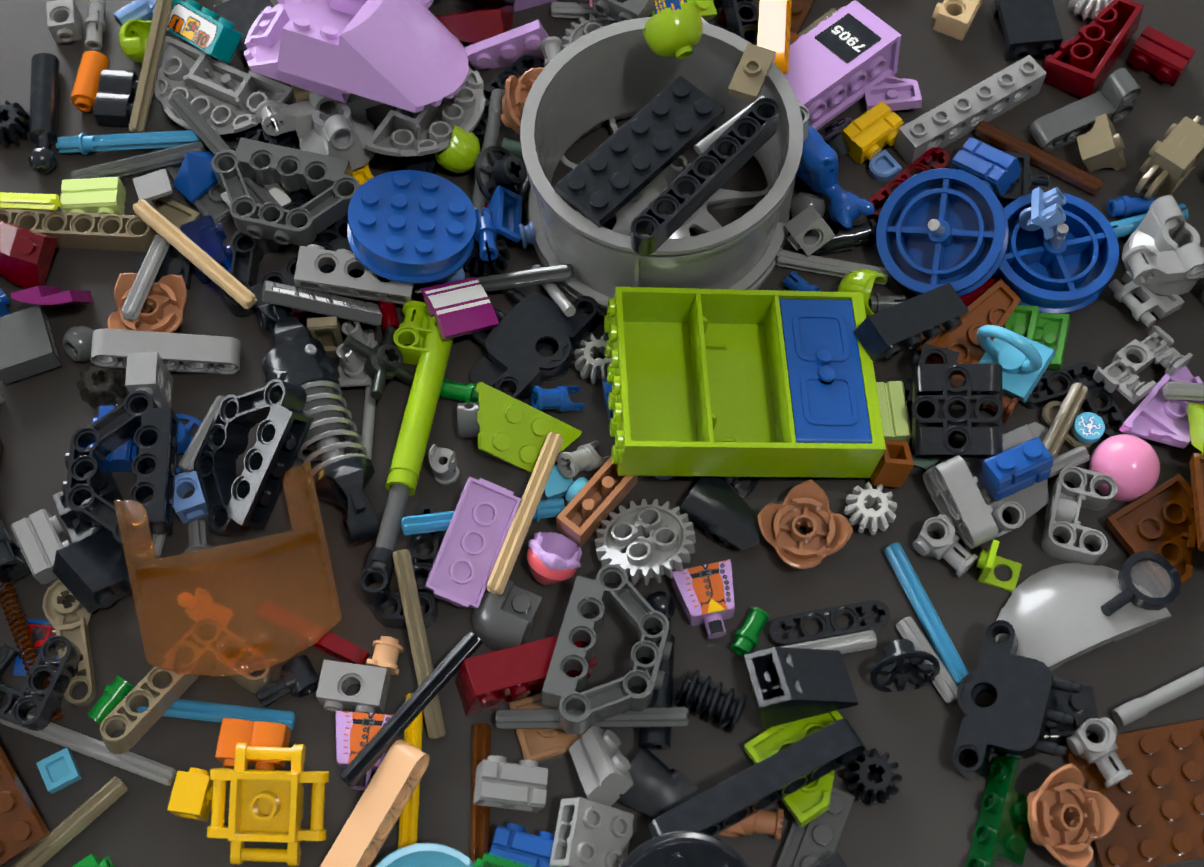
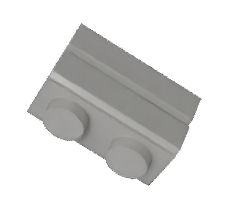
[10,509,71,585]
[569,726,634,807]
[473,755,548,813]

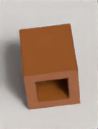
[870,439,914,488]

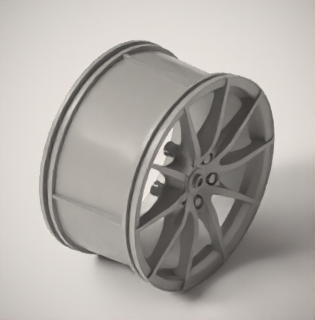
[520,17,804,317]

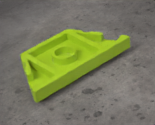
[476,382,582,474]

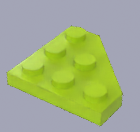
[744,711,843,828]

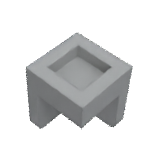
[133,169,173,210]

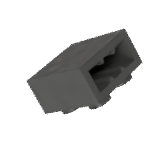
[0,305,62,385]

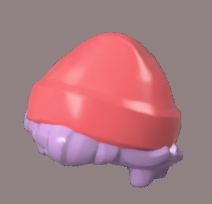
[526,531,582,585]

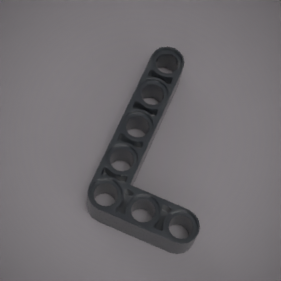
[0,635,81,731]

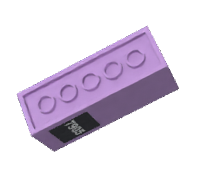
[783,0,901,131]

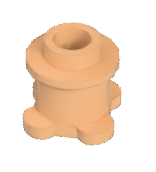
[366,636,404,675]

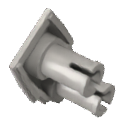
[336,320,378,388]

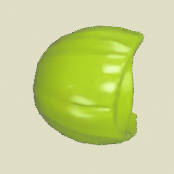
[118,18,152,63]
[434,125,481,173]
[837,269,886,318]

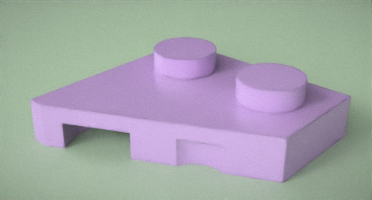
[864,75,922,112]

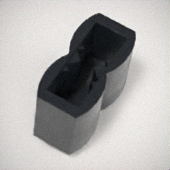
[93,69,139,127]

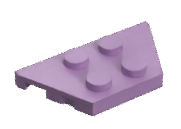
[1119,366,1204,449]

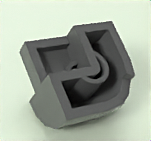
[471,579,543,651]

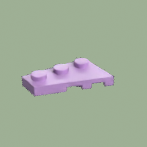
[464,20,549,70]

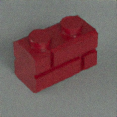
[1126,26,1196,86]

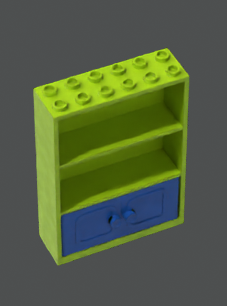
[604,287,886,478]

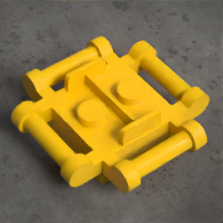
[207,743,329,866]

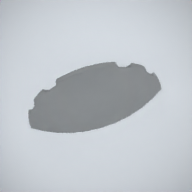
[154,36,294,135]
[365,67,486,157]
[995,563,1172,671]

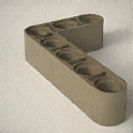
[100,619,273,754]

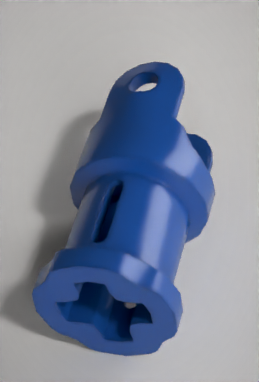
[530,386,585,412]

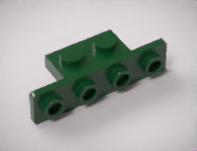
[965,756,1031,867]

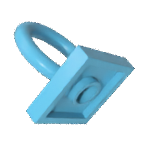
[976,325,1055,403]

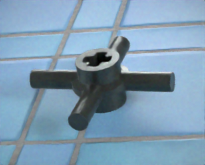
[343,326,415,399]

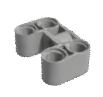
[1041,466,1118,565]

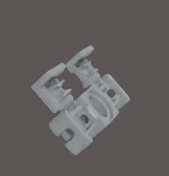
[1093,325,1193,405]

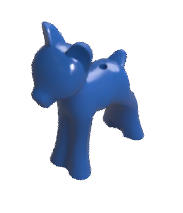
[796,124,874,229]

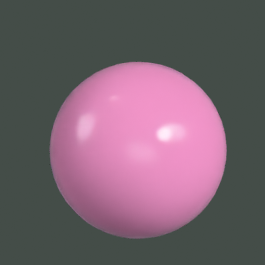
[1089,434,1160,502]

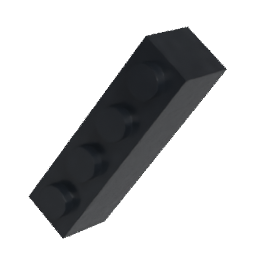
[853,283,969,361]

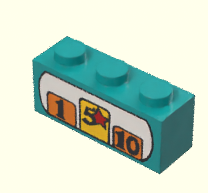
[167,0,243,63]

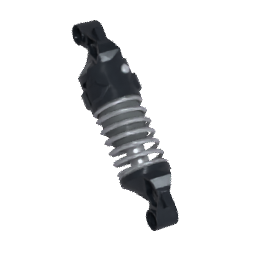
[257,303,380,545]

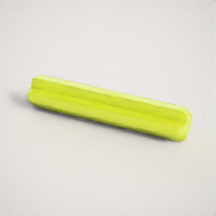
[0,192,62,211]

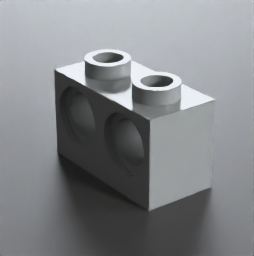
[125,351,173,411]

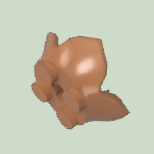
[501,67,545,135]
[108,273,187,333]
[757,480,853,569]
[1027,764,1120,867]

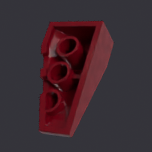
[434,5,514,44]
[0,220,58,289]

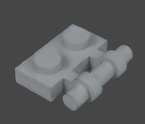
[1108,270,1185,327]

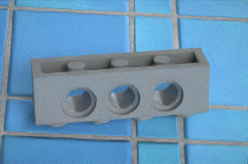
[294,244,414,305]

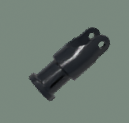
[816,219,877,254]

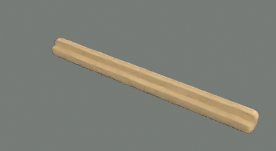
[133,199,257,309]
[487,432,563,595]

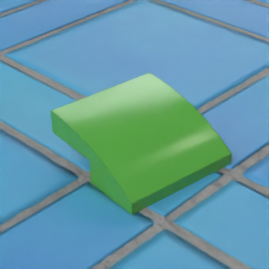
[1005,305,1070,370]

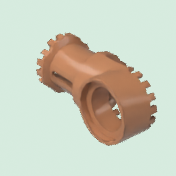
[718,809,783,840]

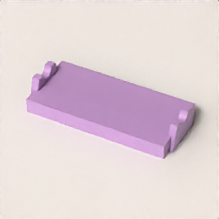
[424,477,521,609]

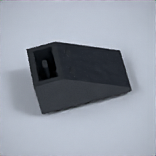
[744,647,858,729]

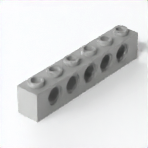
[894,55,1047,165]

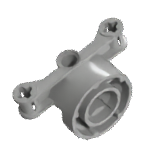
[256,91,384,171]
[1122,195,1204,296]

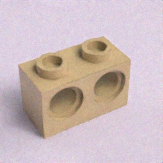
[932,0,983,41]

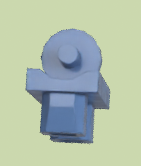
[1019,186,1066,240]

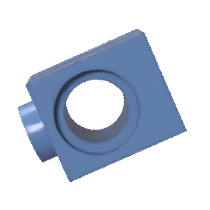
[173,471,209,524]

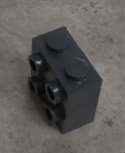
[52,531,147,613]

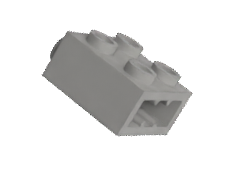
[549,797,634,867]

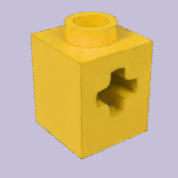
[167,768,213,822]

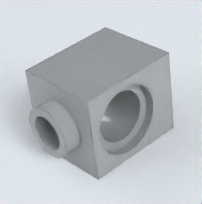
[46,0,82,44]
[784,204,836,257]

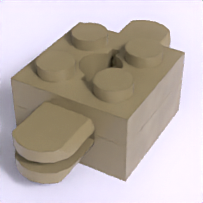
[1134,115,1204,200]

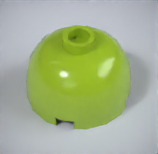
[642,3,703,60]

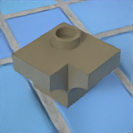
[1076,113,1127,173]

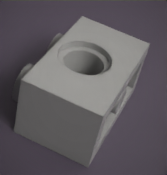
[316,660,391,714]

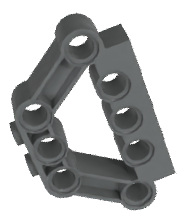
[211,138,360,246]
[542,564,673,735]

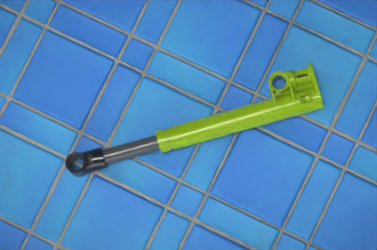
[359,301,454,605]

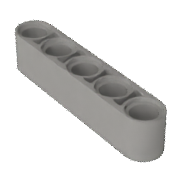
[90,328,241,375]

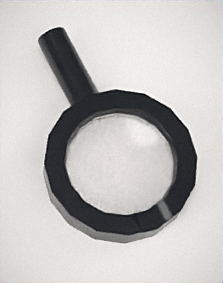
[1101,551,1182,616]

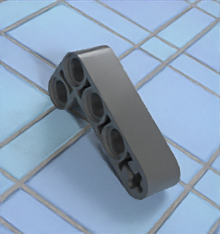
[1028,68,1142,152]

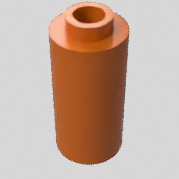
[70,51,110,112]

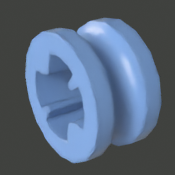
[519,221,537,249]

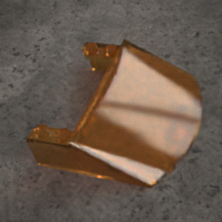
[114,462,342,676]

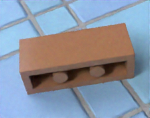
[556,457,639,548]

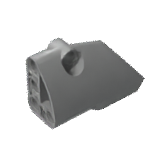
[923,422,1050,549]

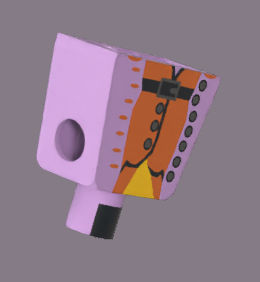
[671,560,735,639]
[336,711,398,790]

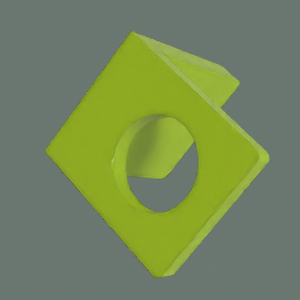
[976,540,1022,592]

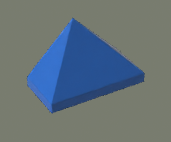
[173,151,227,204]
[487,185,522,243]

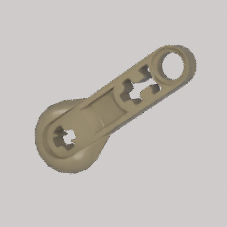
[42,579,97,707]

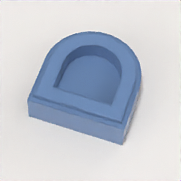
[868,149,902,182]

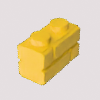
[841,101,903,164]

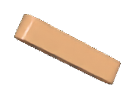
[320,739,430,867]

